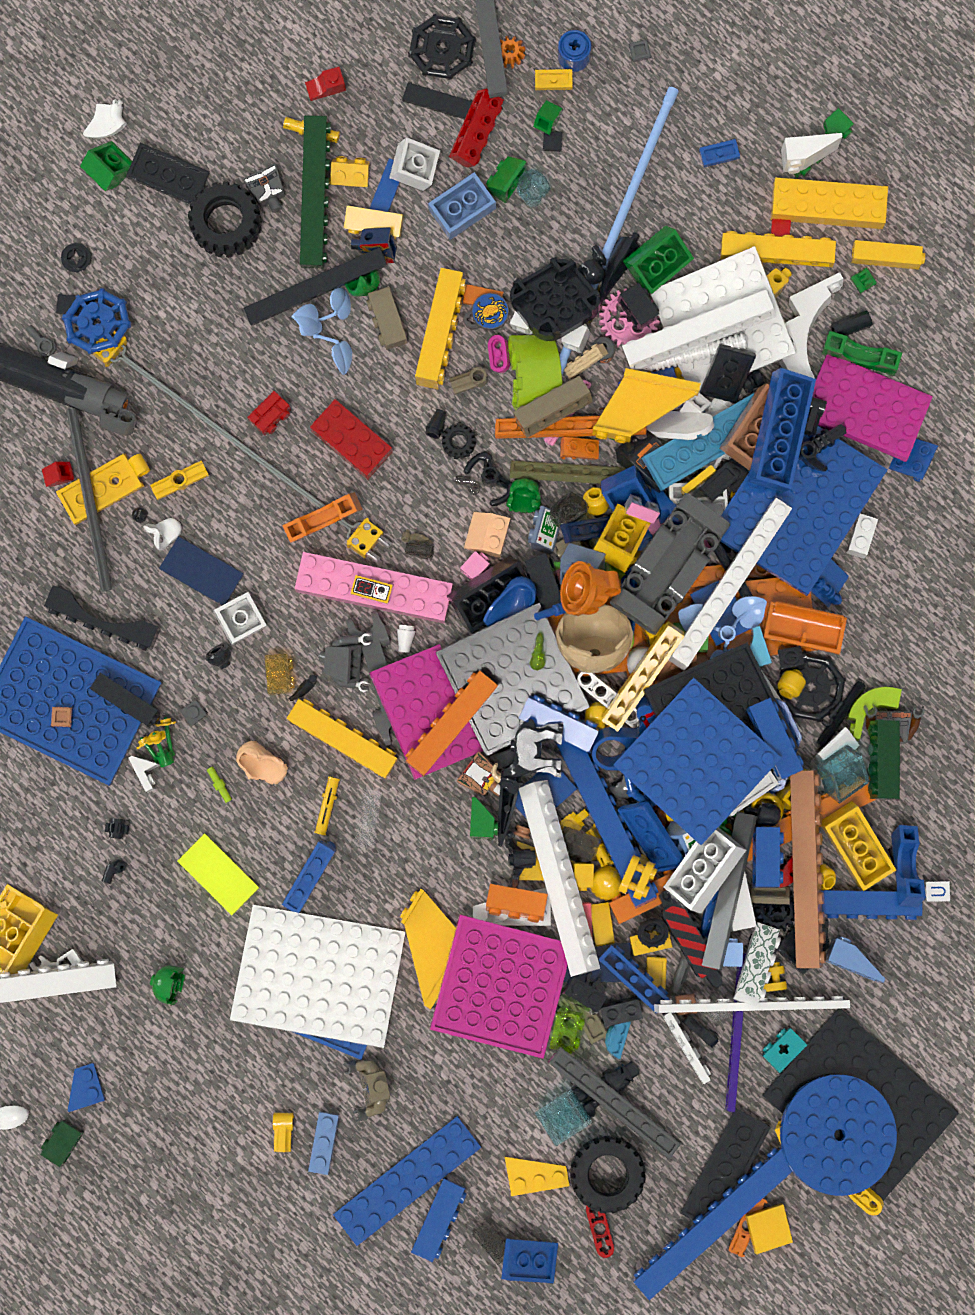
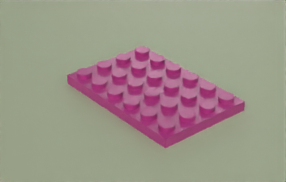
[813,355,933,462]
[369,644,483,780]

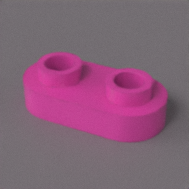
[488,335,510,373]

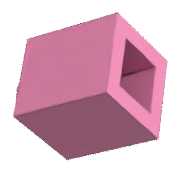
[460,551,490,580]

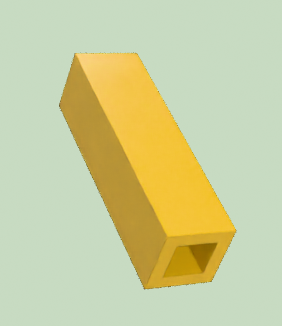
[851,240,925,270]

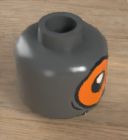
[591,337,616,363]

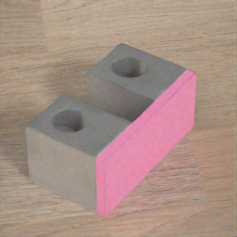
[625,494,660,524]

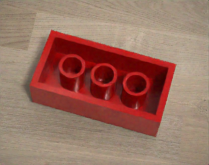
[310,399,393,480]

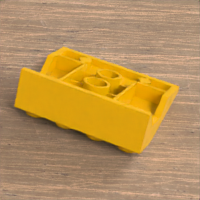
[0,884,58,974]

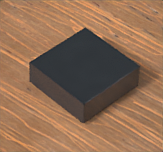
[543,131,562,152]

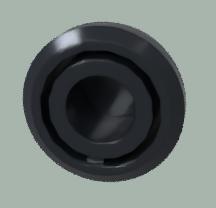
[205,644,231,669]

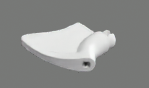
[83,99,127,138]

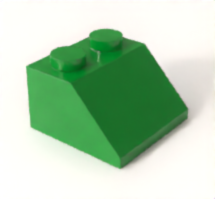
[80,141,132,192]
[486,156,526,204]
[470,797,498,840]

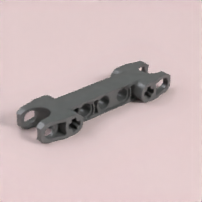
[347,611,392,747]

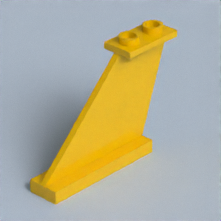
[592,368,701,443]
[400,889,456,1009]

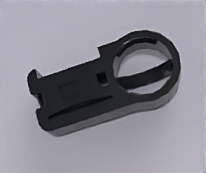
[682,1014,719,1049]

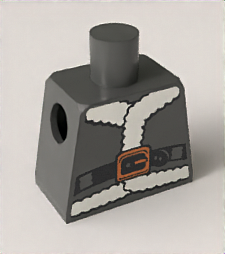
[243,164,285,213]

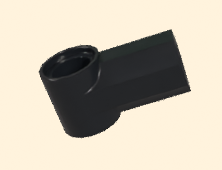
[804,396,827,436]

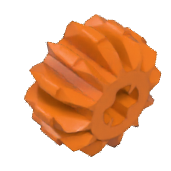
[500,36,525,69]

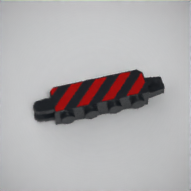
[658,890,723,988]

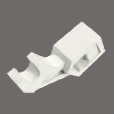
[29,949,83,971]

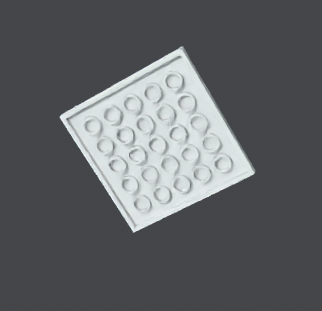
[651,246,796,393]

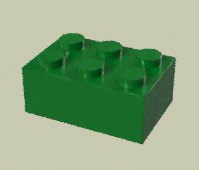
[623,226,694,294]

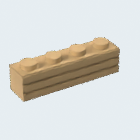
[564,343,608,379]

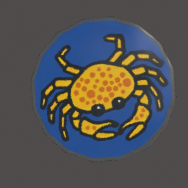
[472,293,509,331]

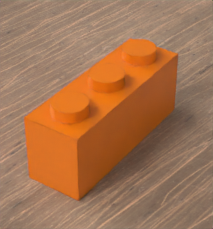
[486,884,548,923]

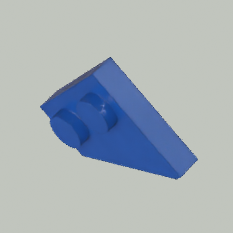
[68,1063,105,1112]

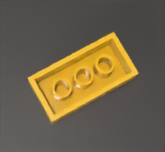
[821,801,896,891]

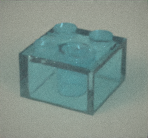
[817,744,870,804]
[535,1089,593,1146]

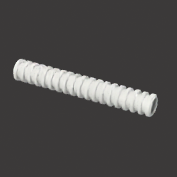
[639,332,747,373]

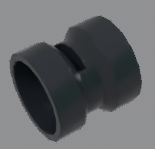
[743,370,765,394]

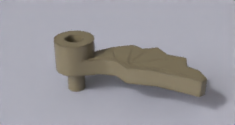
[401,529,433,546]

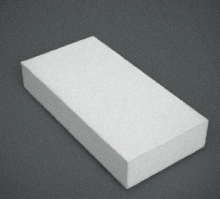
[48,352,78,369]

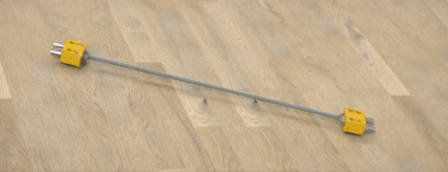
[83,323,392,563]

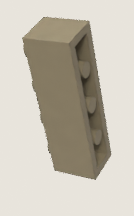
[513,376,593,438]

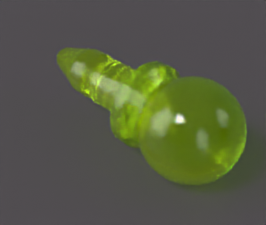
[529,633,545,671]

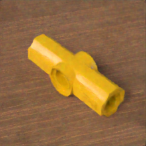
[150,460,209,500]

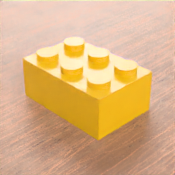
[593,504,651,572]

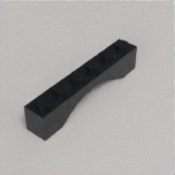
[44,585,161,651]

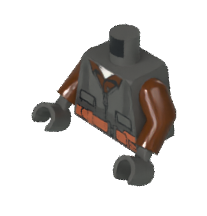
[864,704,925,744]

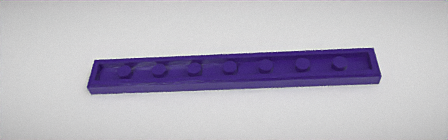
[725,953,746,1112]

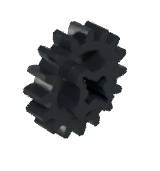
[755,896,795,932]

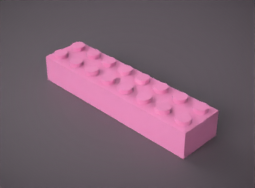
[295,552,453,624]

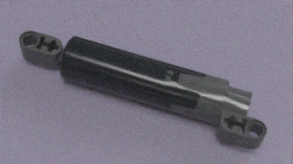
[0,343,135,436]

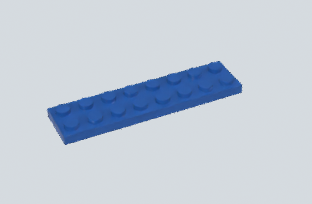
[333,1116,481,1246]

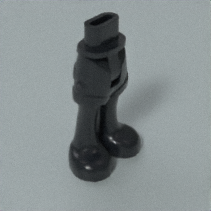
[571,1061,640,1119]

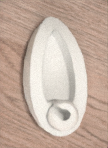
[0,1106,29,1130]

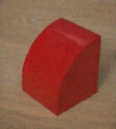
[42,462,74,487]

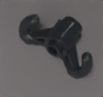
[464,451,512,506]
[505,831,536,888]

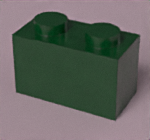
[40,1120,84,1167]

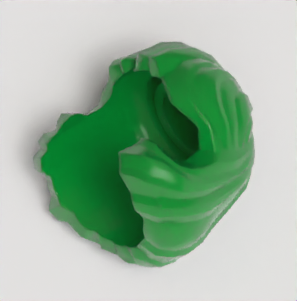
[345,270,380,297]
[506,478,541,514]

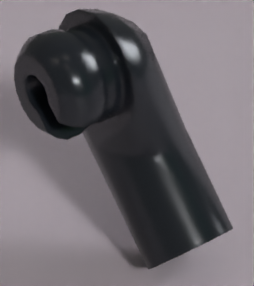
[101,860,126,884]

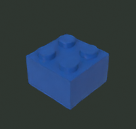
[601,465,653,511]

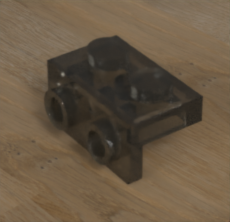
[562,826,602,863]

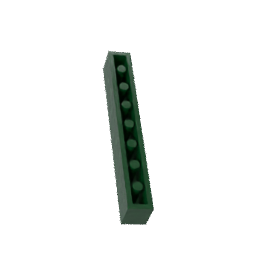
[300,115,331,269]

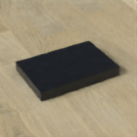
[700,344,756,403]

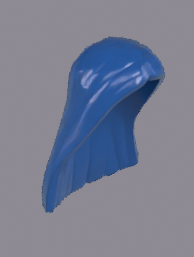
[483,576,537,627]

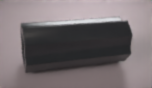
[831,310,873,336]

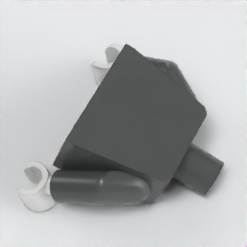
[318,633,373,692]

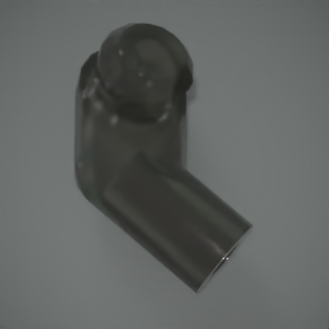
[455,475,480,495]

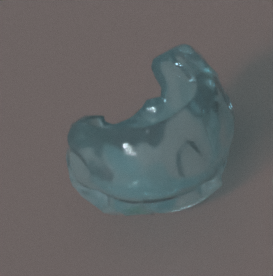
[517,169,551,207]

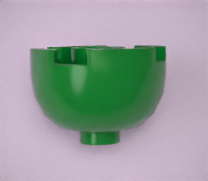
[150,965,185,1006]

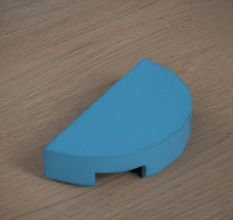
[605,1021,631,1059]

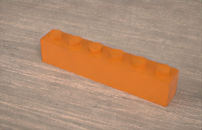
[405,671,498,777]

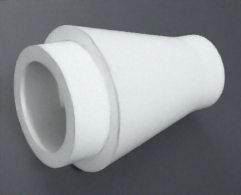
[397,624,416,653]

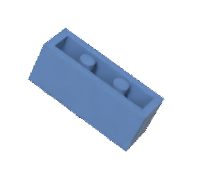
[308,1111,340,1175]

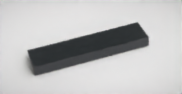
[402,82,473,120]

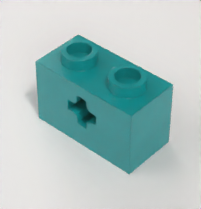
[761,1028,807,1073]

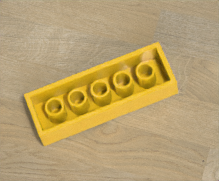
[771,177,888,229]
[415,268,466,390]

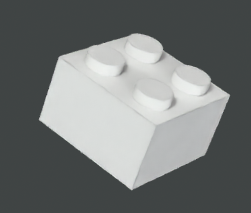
[389,137,440,191]
[213,592,267,645]

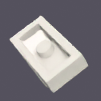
[129,756,160,793]

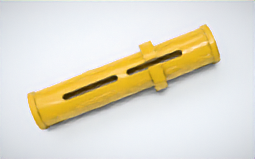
[283,117,340,143]
[314,777,340,836]

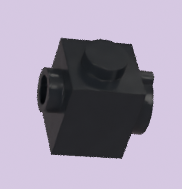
[778,646,808,673]

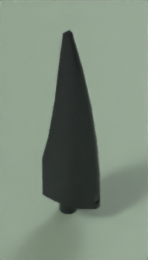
[600,233,640,304]
[498,768,521,847]

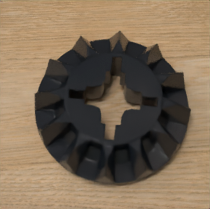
[61,243,91,273]
[637,918,669,948]

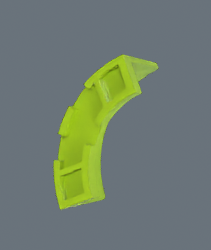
[508,335,562,411]

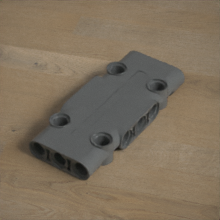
[610,493,730,635]

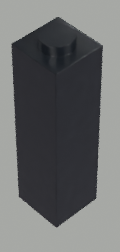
[89,673,160,728]

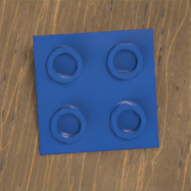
[888,439,938,482]
[811,559,849,608]

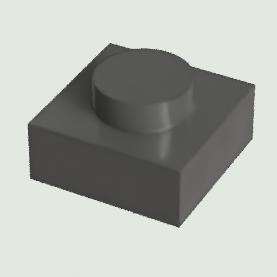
[180,700,207,726]

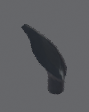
[288,675,317,701]

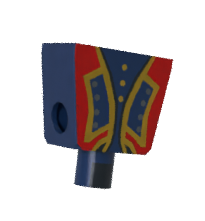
[351,227,397,263]

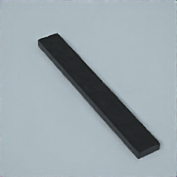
[244,247,388,326]

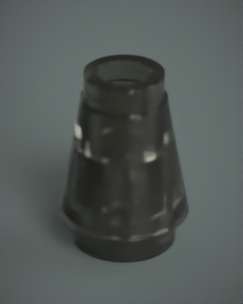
[405,541,434,560]

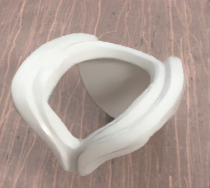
[143,518,182,550]

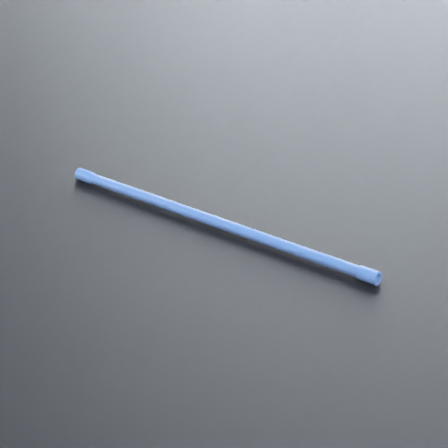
[559,87,679,375]

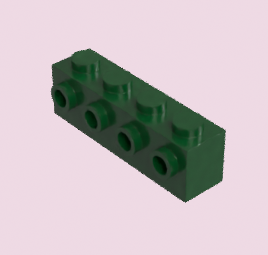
[868,720,900,800]

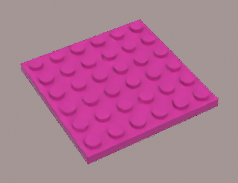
[430,914,568,1059]

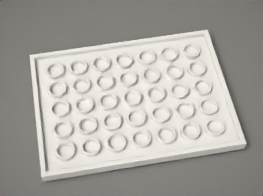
[230,905,406,1048]

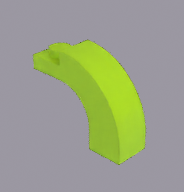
[847,687,902,741]

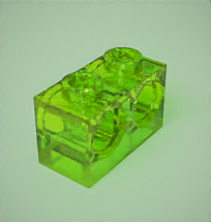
[549,1008,585,1054]

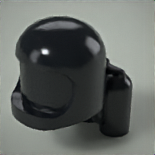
[578,245,607,285]
[744,802,781,826]

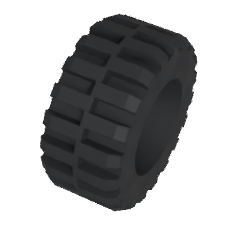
[188,181,262,258]
[570,1136,646,1213]

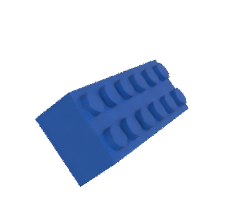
[748,368,816,493]

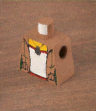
[457,752,500,797]

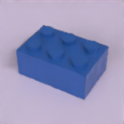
[752,827,784,888]

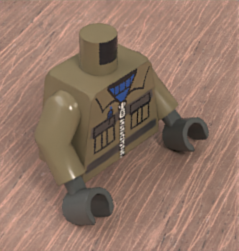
[343,1060,390,1122]

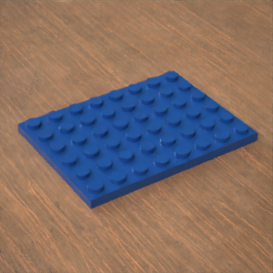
[720,426,888,596]
[0,616,162,786]

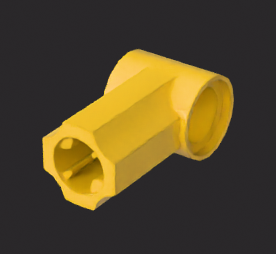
[273,1112,294,1152]

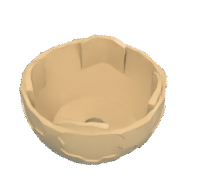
[555,604,633,673]

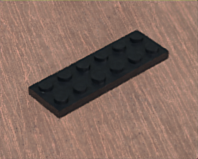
[680,1108,771,1220]

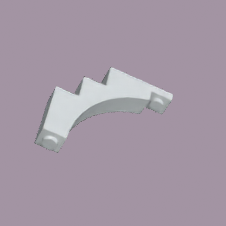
[779,272,843,378]

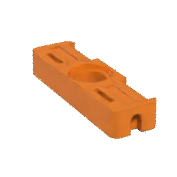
[728,1199,767,1257]

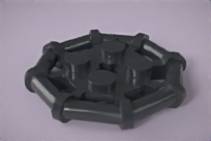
[408,14,476,80]
[776,654,847,723]

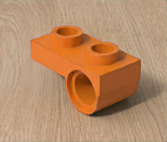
[560,437,599,460]

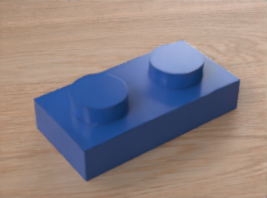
[699,139,740,168]

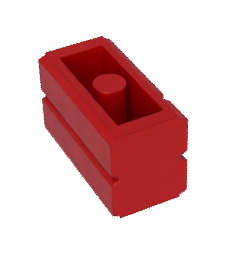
[247,391,291,436]

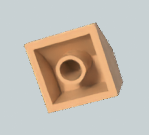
[464,512,510,558]

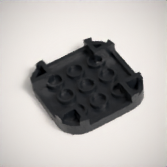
[510,257,600,341]

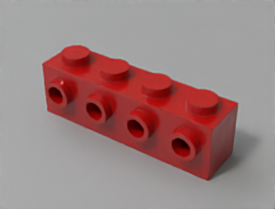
[449,89,504,168]

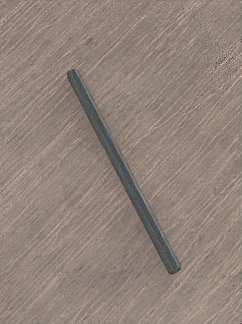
[66,408,112,592]

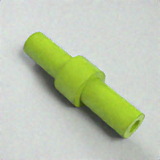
[207,766,232,803]

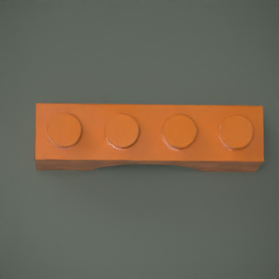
[282,492,363,543]

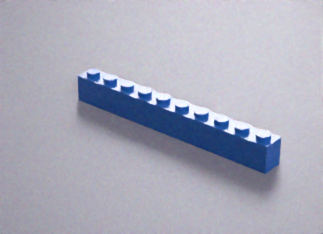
[556,740,658,909]
[633,1147,792,1301]

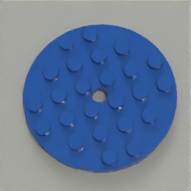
[780,1075,897,1196]

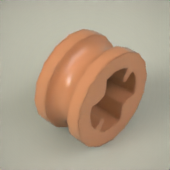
[514,825,531,840]

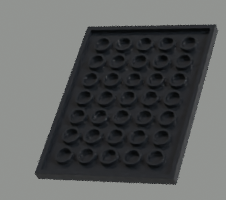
[762,1008,959,1201]

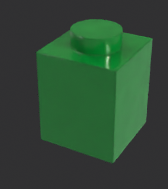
[533,100,563,135]

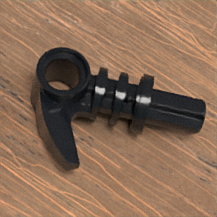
[798,424,847,472]

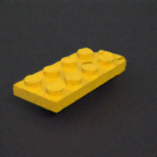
[56,453,150,525]

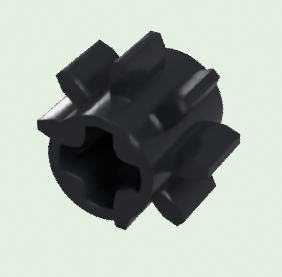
[105,818,129,839]

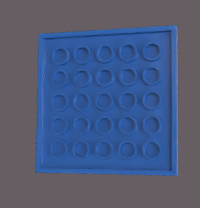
[613,677,782,845]

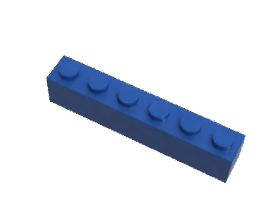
[821,890,922,920]

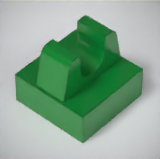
[850,268,877,294]

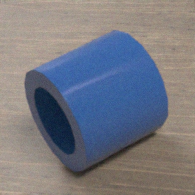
[558,30,591,72]

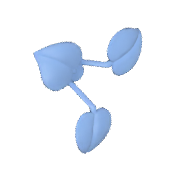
[292,288,352,375]
[678,596,767,659]

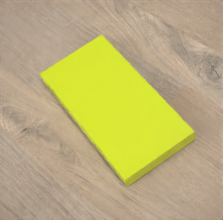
[177,833,259,915]

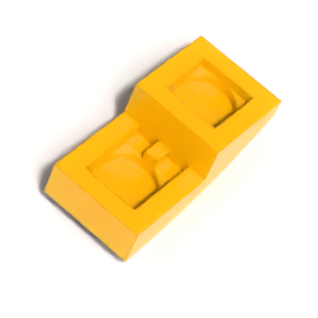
[591,902,615,947]

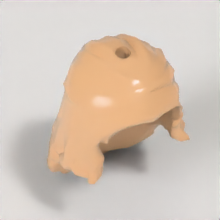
[236,741,288,784]

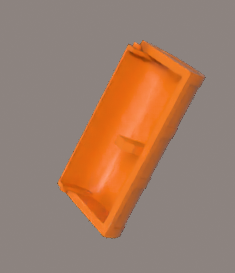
[763,601,847,655]

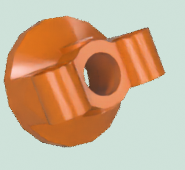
[560,561,621,616]

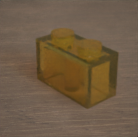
[264,653,295,696]

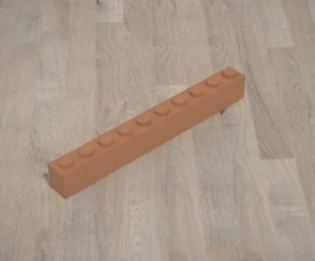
[790,770,826,968]

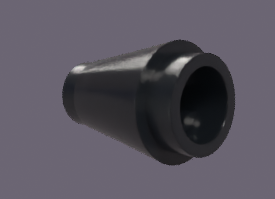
[425,409,447,439]

